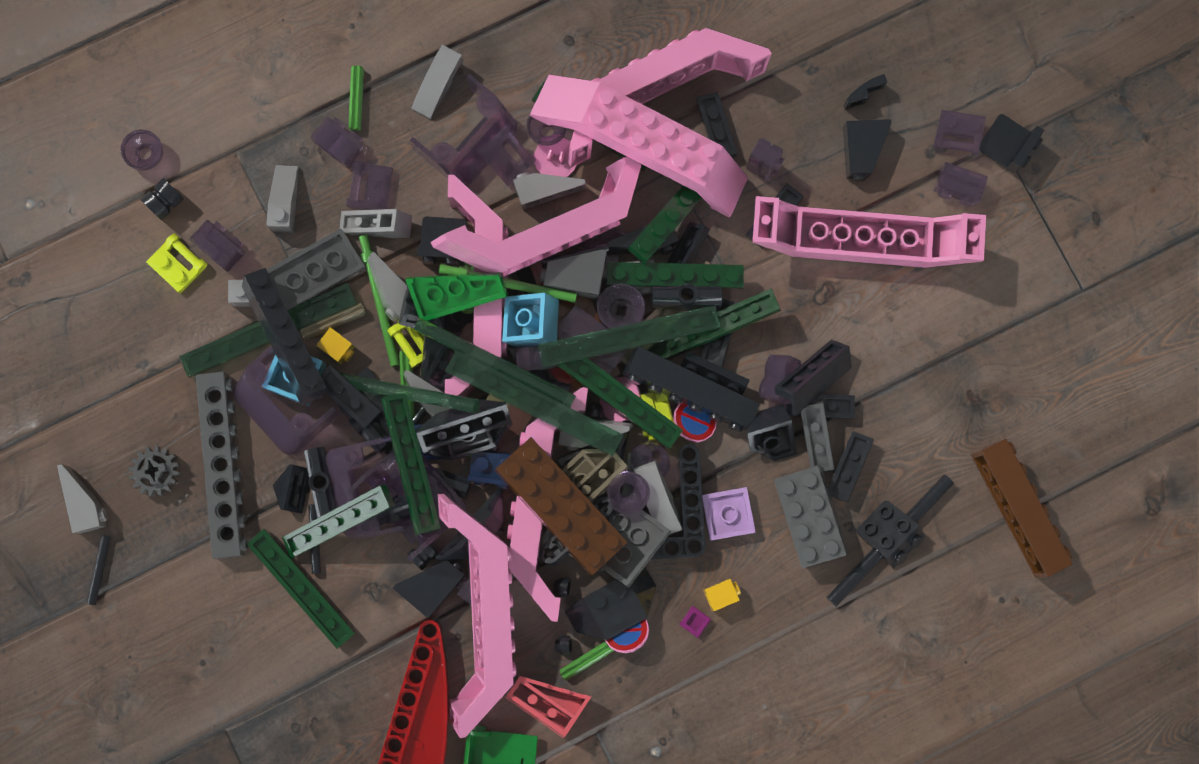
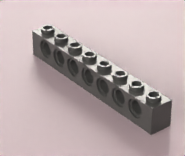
[196,372,248,559]

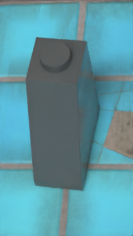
[539,250,607,300]

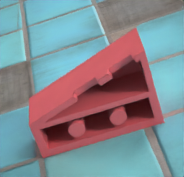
[505,676,591,738]

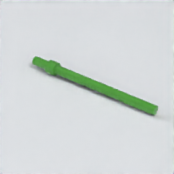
[359,235,400,367]
[439,264,577,303]

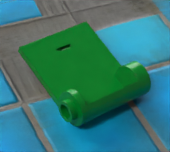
[464,725,538,764]

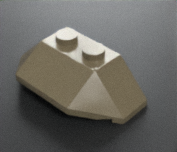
[562,449,629,503]

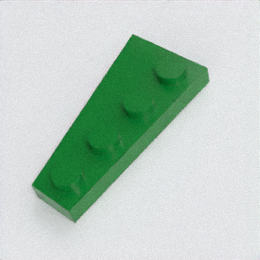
[405,273,508,322]

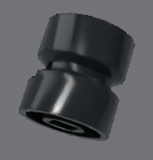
[140,178,184,221]

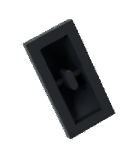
[273,464,309,514]

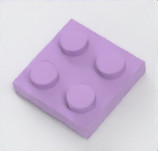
[702,487,755,541]

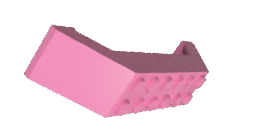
[568,28,772,167]
[529,75,748,218]
[431,156,642,277]
[444,175,509,408]
[752,196,986,268]
[507,387,588,622]
[438,494,516,738]

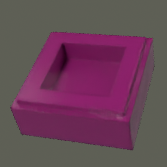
[679,606,711,638]

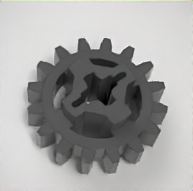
[128,446,181,497]

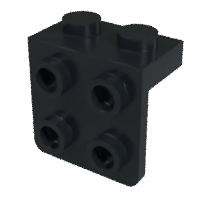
[978,114,1044,173]
[417,216,467,266]
[857,501,925,569]

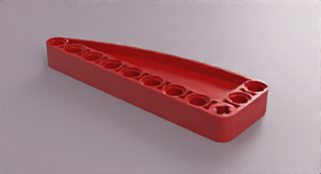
[378,620,449,764]

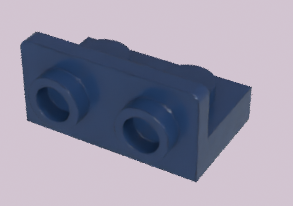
[468,450,512,489]

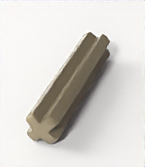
[301,303,366,340]

